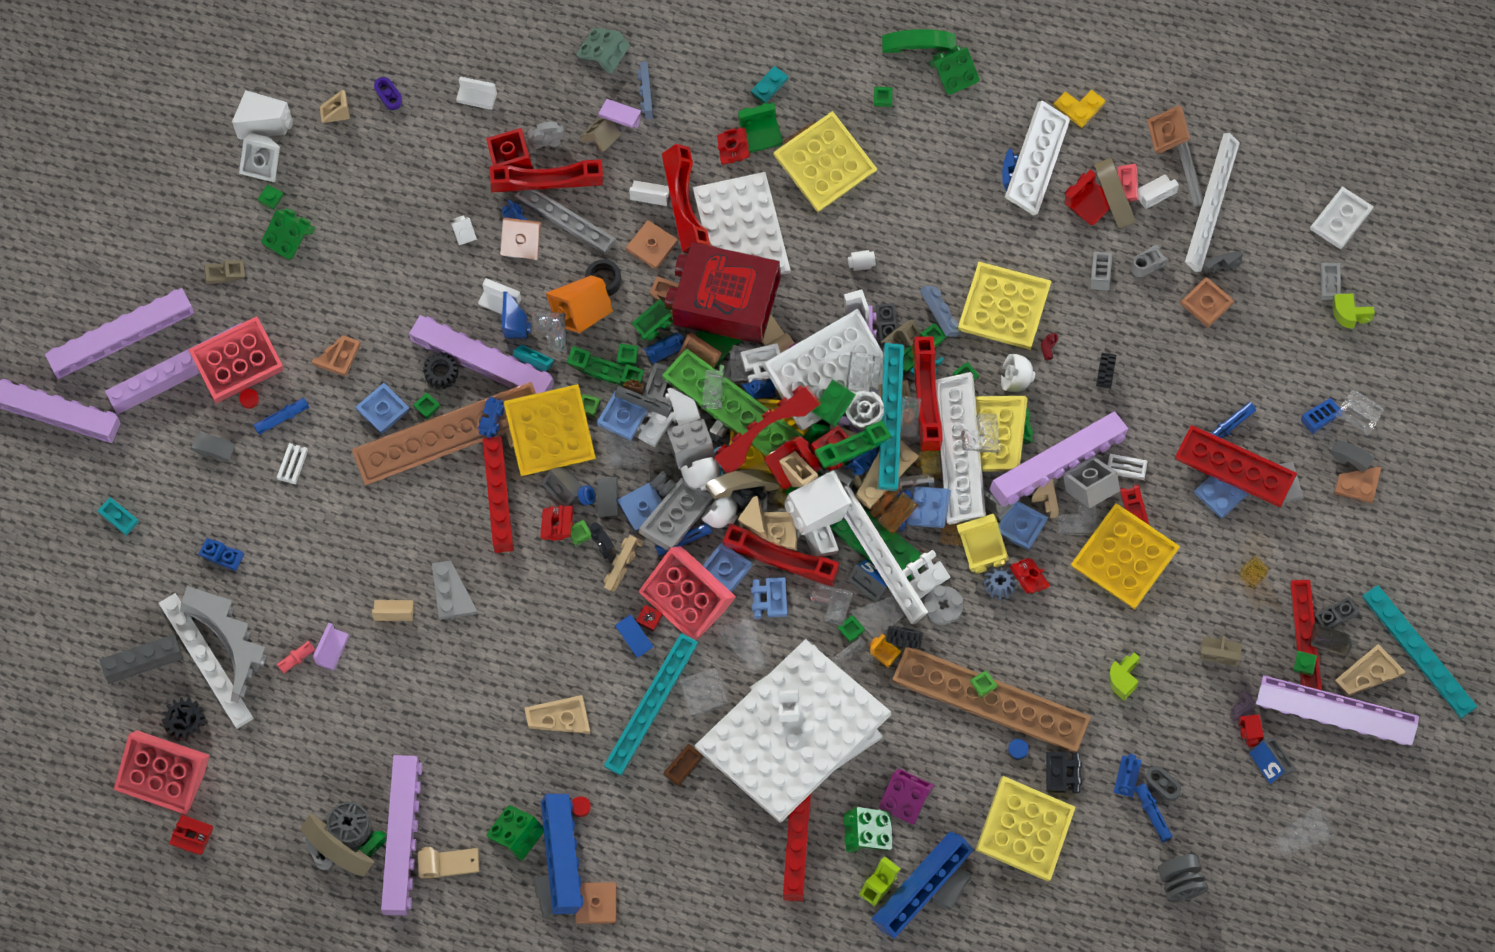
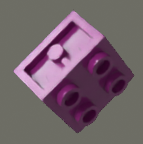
[879,768,934,825]

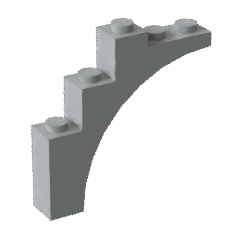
[180,586,267,703]

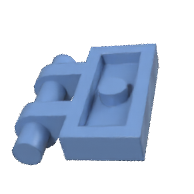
[751,577,787,619]

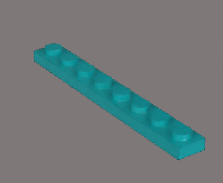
[878,343,904,491]
[1362,585,1477,719]
[604,633,698,777]

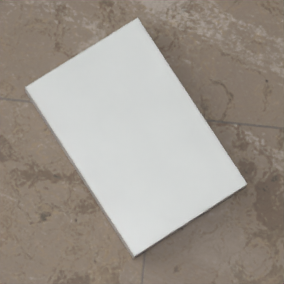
[1310,186,1373,249]

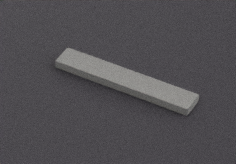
[514,190,616,255]

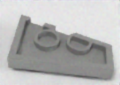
[432,561,478,620]

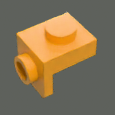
[870,634,901,668]

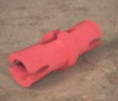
[277,641,316,674]

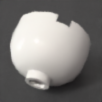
[1001,354,1035,392]
[846,391,884,430]
[681,457,720,491]
[701,497,738,528]

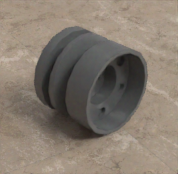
[327,802,373,851]
[1158,854,1208,902]

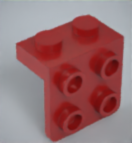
[1064,169,1110,225]
[764,436,821,489]

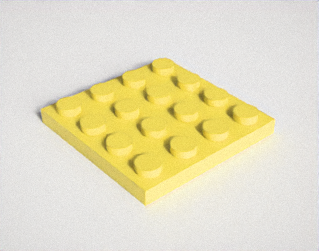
[773,111,877,212]
[958,262,1051,350]
[975,396,1028,472]
[975,776,1076,881]

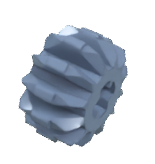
[983,566,1017,601]

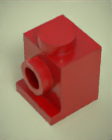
[1238,714,1264,747]

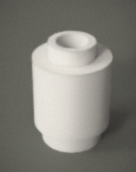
[848,250,876,271]

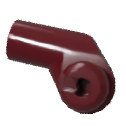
[1041,333,1059,361]

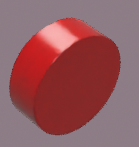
[239,389,259,409]
[572,796,591,817]

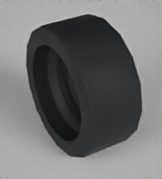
[585,259,621,296]

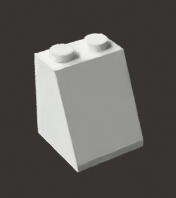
[232,90,293,139]
[784,470,852,535]

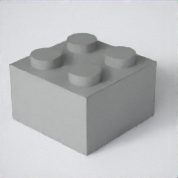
[667,419,715,470]
[1063,456,1120,509]

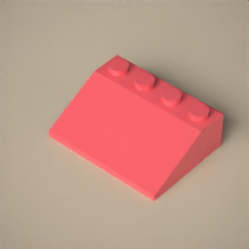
[189,316,284,404]
[638,546,736,641]
[114,730,210,815]

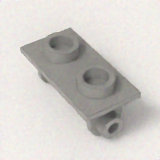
[898,474,934,495]
[983,486,1014,520]

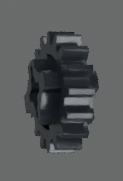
[162,697,206,741]

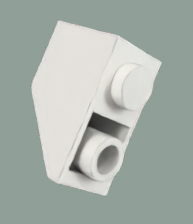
[665,388,702,426]

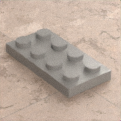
[638,478,714,551]

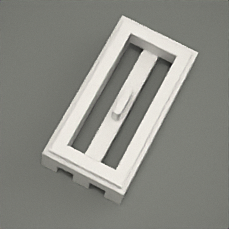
[277,443,308,484]
[1107,454,1148,480]

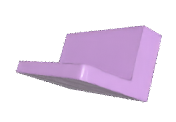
[599,99,641,128]
[313,623,349,671]

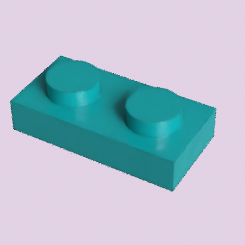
[751,66,789,103]
[512,344,555,372]
[97,497,139,536]

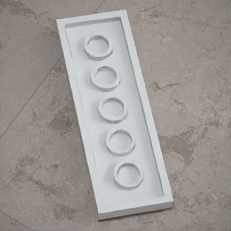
[1005,101,1070,215]

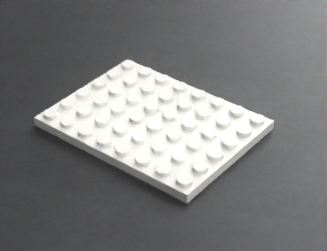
[695,639,891,823]

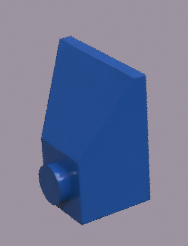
[502,291,532,339]

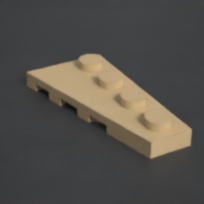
[855,440,919,509]

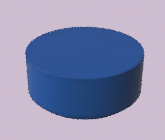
[578,485,596,505]
[1008,739,1028,760]

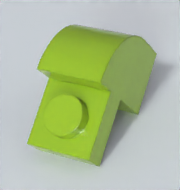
[1332,293,1375,329]
[1109,653,1140,701]
[859,857,901,906]

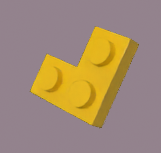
[1053,89,1106,128]

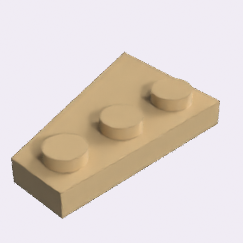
[739,512,798,551]
[604,535,644,592]
[1334,644,1406,697]
[525,695,591,734]

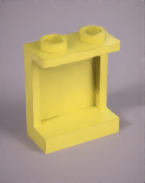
[956,514,1009,574]

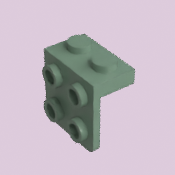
[576,28,630,74]

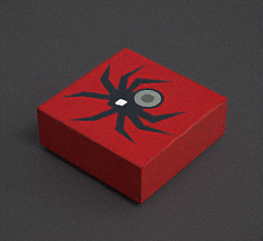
[636,605,663,632]

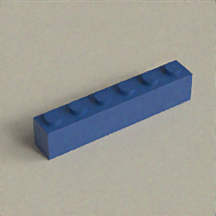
[540,794,583,914]
[871,831,974,939]

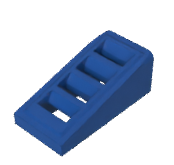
[1301,398,1343,434]

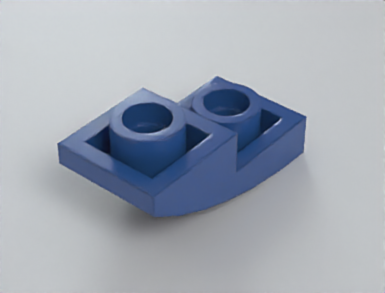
[1002,149,1019,192]
[198,538,245,571]
[615,614,654,658]

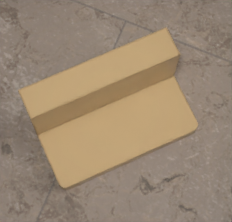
[372,600,414,621]

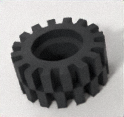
[423,352,458,389]
[1096,352,1117,389]
[886,625,923,649]

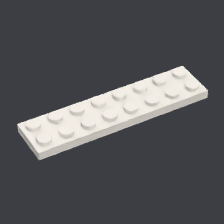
[935,372,986,525]

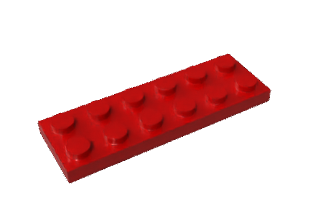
[1175,425,1297,508]

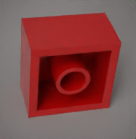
[486,128,534,169]

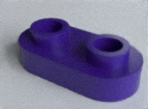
[374,77,403,110]

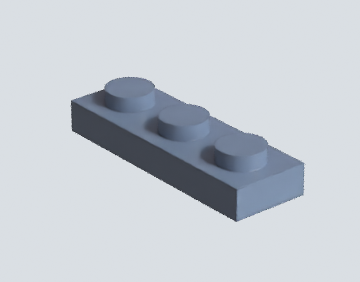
[637,62,653,119]
[919,286,962,337]

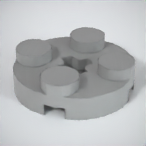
[527,122,565,149]
[924,585,963,625]

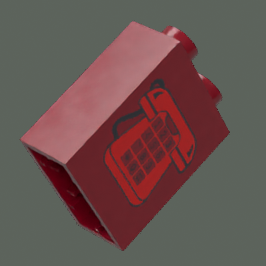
[665,242,781,344]

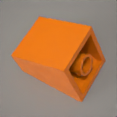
[546,276,613,333]

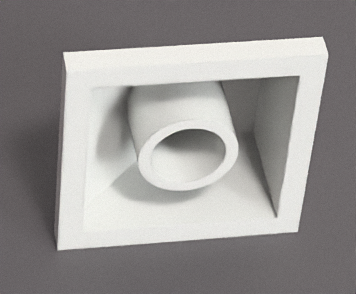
[239,133,280,182]

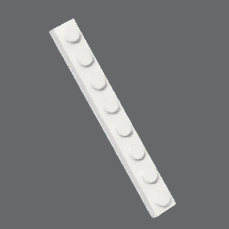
[1185,133,1240,272]
[843,485,928,624]
[159,593,253,729]

